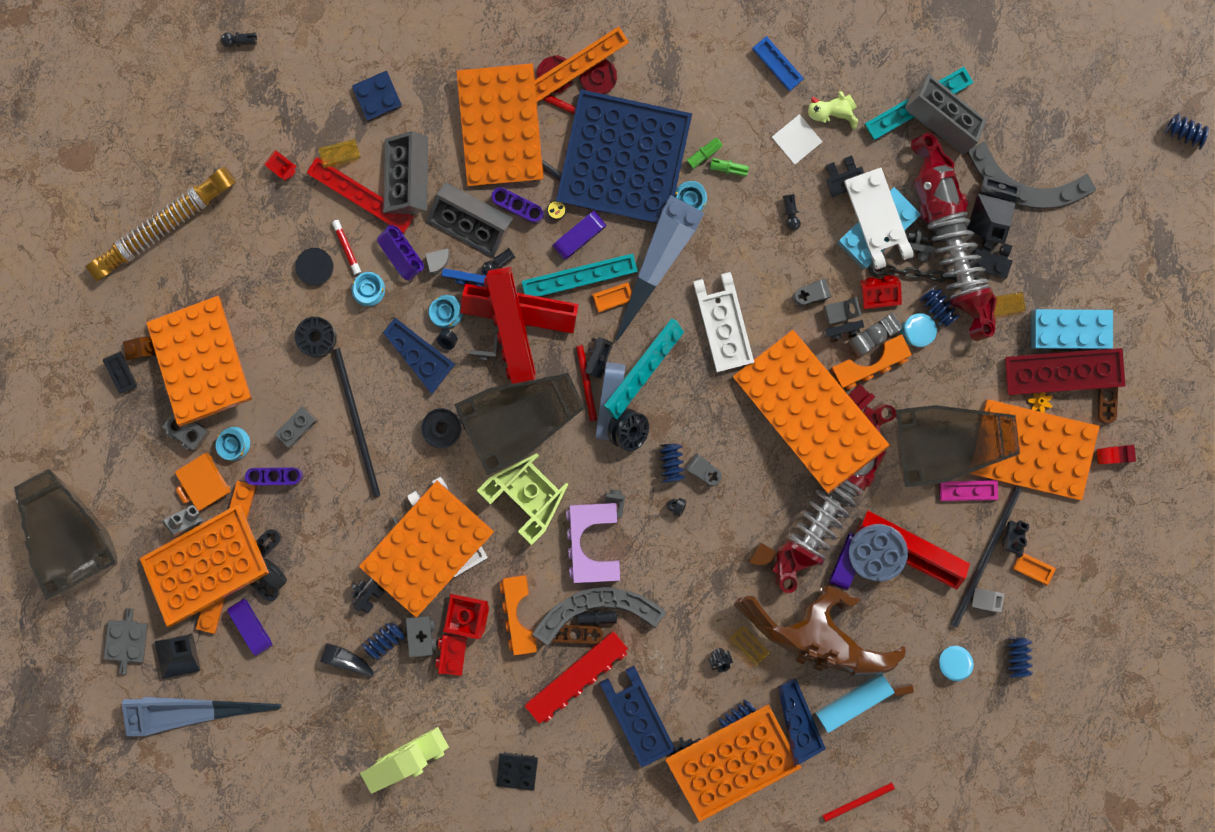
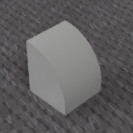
[426,249,450,274]
[972,588,1005,612]

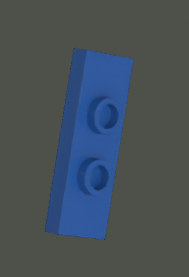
[752,36,804,92]
[442,268,486,287]

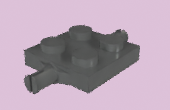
[104,608,148,674]

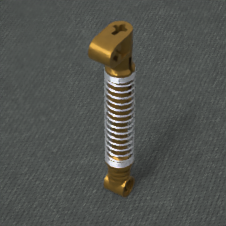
[85,166,237,282]

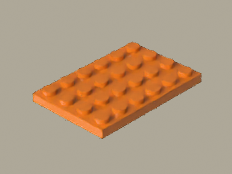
[456,63,544,186]
[146,296,252,427]
[969,399,1099,500]
[359,480,494,617]
[140,504,269,627]
[666,704,801,822]

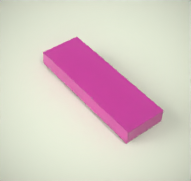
[939,481,998,501]

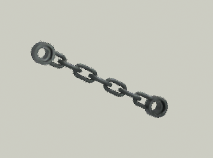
[869,263,980,286]

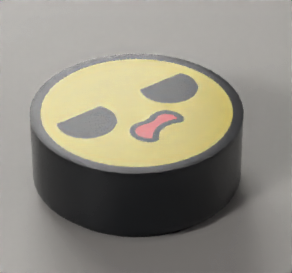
[547,200,566,220]

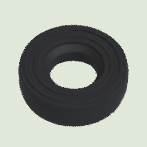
[262,558,287,589]

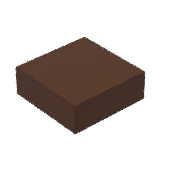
[892,683,914,696]

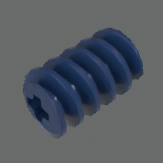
[1164,113,1209,150]
[919,286,960,328]
[659,444,685,483]
[361,620,405,660]
[1007,637,1033,678]
[718,699,757,729]

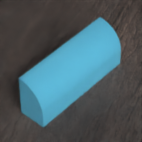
[815,674,895,733]

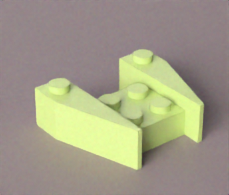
[477,453,568,545]
[360,727,449,794]

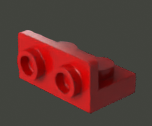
[860,275,902,309]
[435,634,467,676]

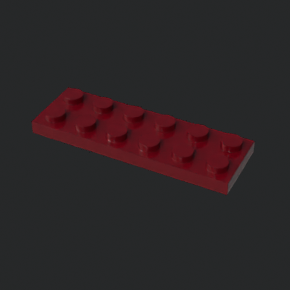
[1005,348,1126,395]

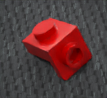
[263,150,296,181]

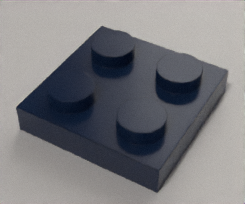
[352,70,403,121]

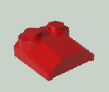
[443,594,489,639]

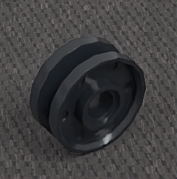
[295,316,337,358]
[421,408,462,448]
[608,408,649,451]

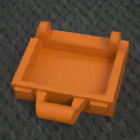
[175,453,231,511]

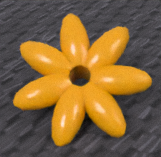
[1028,393,1053,413]

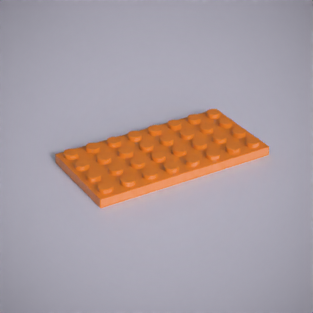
[733,330,890,494]

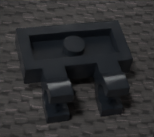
[825,155,864,198]
[970,239,1013,279]
[823,320,864,343]

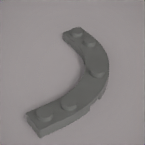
[967,141,1096,209]
[532,587,666,647]

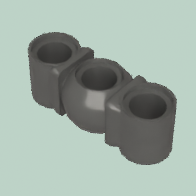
[848,312,903,358]

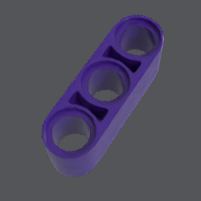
[491,187,544,224]
[552,211,607,261]
[377,225,424,281]
[245,467,304,485]
[829,532,856,591]
[227,599,273,656]

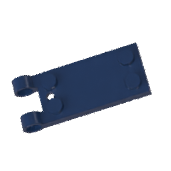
[600,665,676,768]

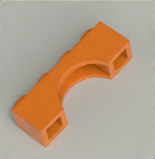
[831,335,912,390]
[500,574,537,655]

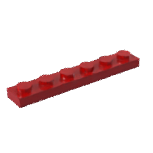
[307,157,414,234]

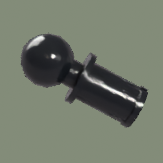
[220,32,257,48]
[783,194,801,231]
[481,247,516,276]

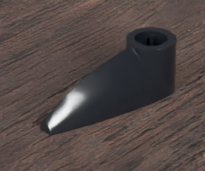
[320,643,374,677]

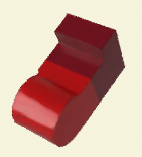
[1097,445,1136,464]

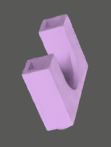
[566,503,620,583]

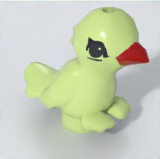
[808,91,858,130]

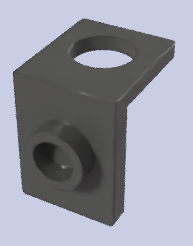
[823,297,861,324]
[470,333,498,360]
[605,489,625,518]

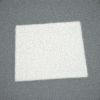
[772,114,822,164]

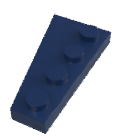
[383,318,456,395]
[778,678,826,766]

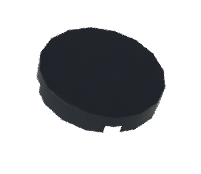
[295,248,334,286]

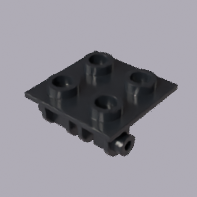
[496,751,538,791]

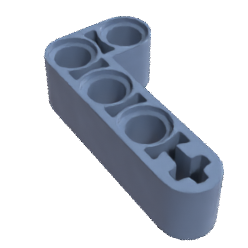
[595,362,626,441]

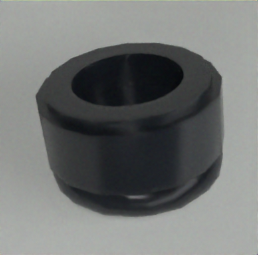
[437,329,458,350]
[667,498,687,518]

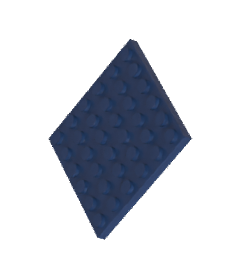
[556,89,692,224]

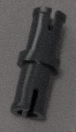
[578,611,617,626]

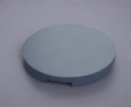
[849,524,908,582]

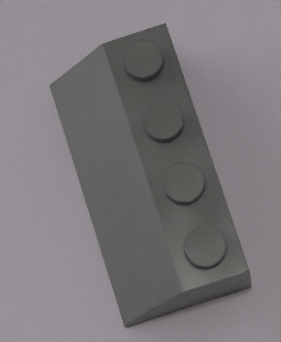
[905,73,986,155]
[383,131,428,214]
[426,182,513,257]

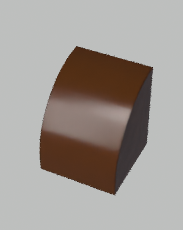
[748,542,778,565]

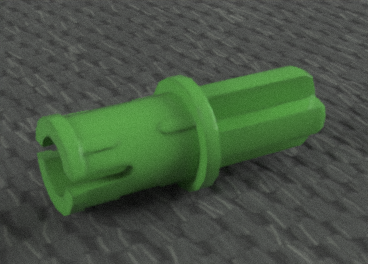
[686,137,723,169]
[710,158,749,177]

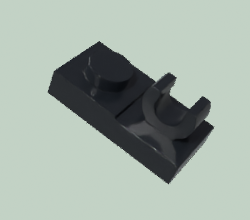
[980,175,1021,203]
[585,337,613,379]
[102,351,138,394]

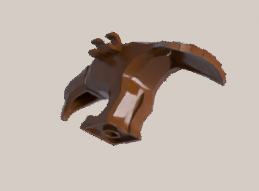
[734,585,906,676]

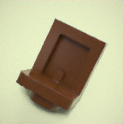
[123,337,156,360]

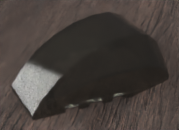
[454,373,585,475]
[895,405,1020,487]
[14,469,118,600]

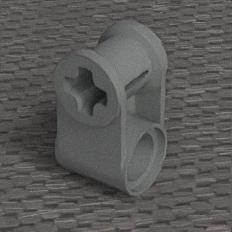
[793,279,832,306]
[685,453,722,485]

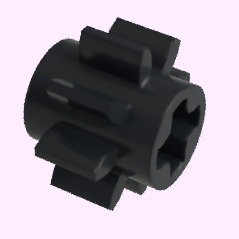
[708,648,733,673]

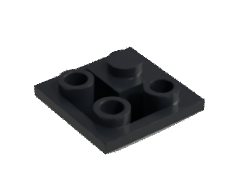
[967,193,1015,244]
[155,633,201,679]

